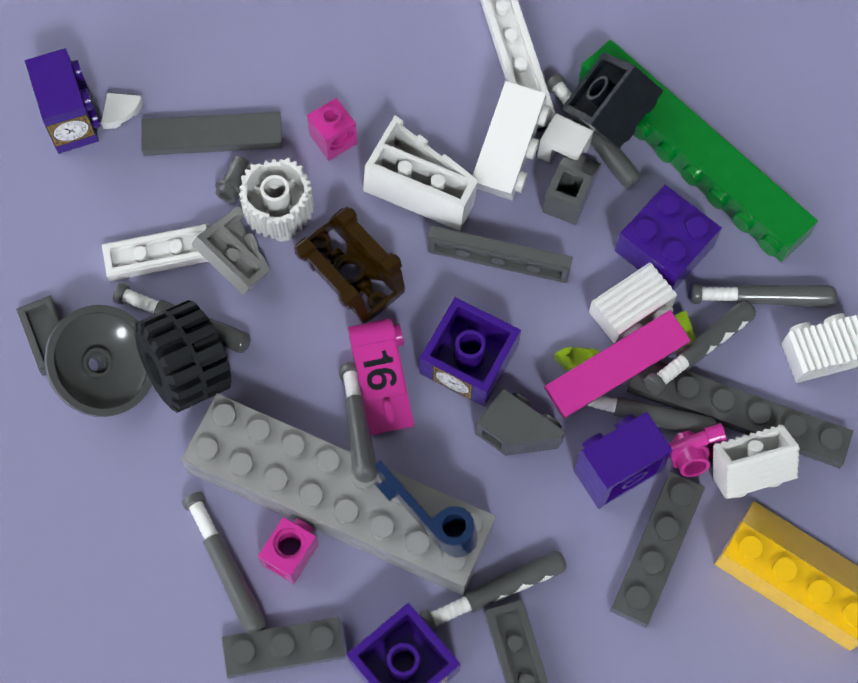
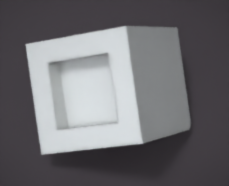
[537,113,594,163]

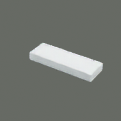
[102,224,209,281]

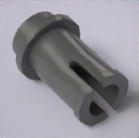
[215,156,251,203]

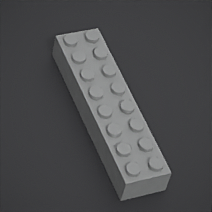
[181,393,496,596]

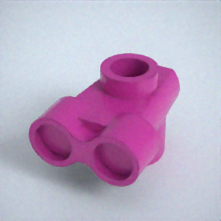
[669,423,727,477]

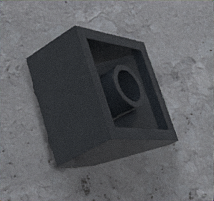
[561,52,663,149]

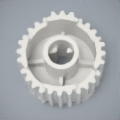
[239,157,314,242]

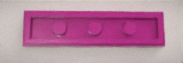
[544,310,691,419]

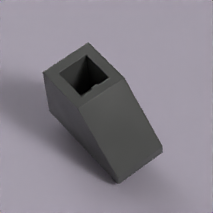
[543,156,601,225]
[476,388,565,456]

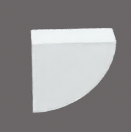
[101,93,143,129]

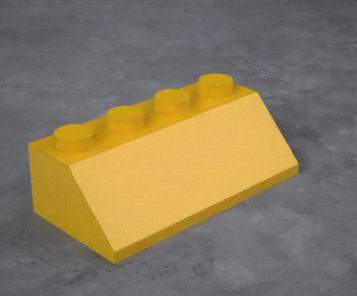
[714,501,858,651]

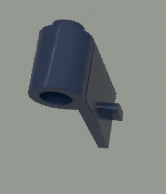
[374,460,478,558]

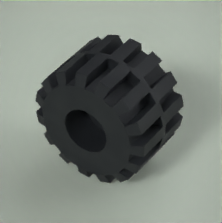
[134,300,232,413]

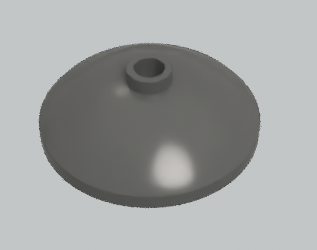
[44,305,152,417]

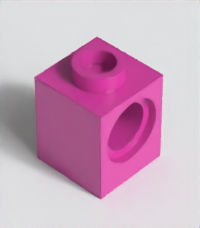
[307,98,357,161]
[258,517,318,584]

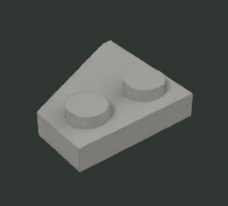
[191,206,270,295]

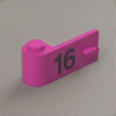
[347,318,414,435]

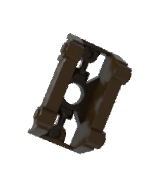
[294,206,405,324]

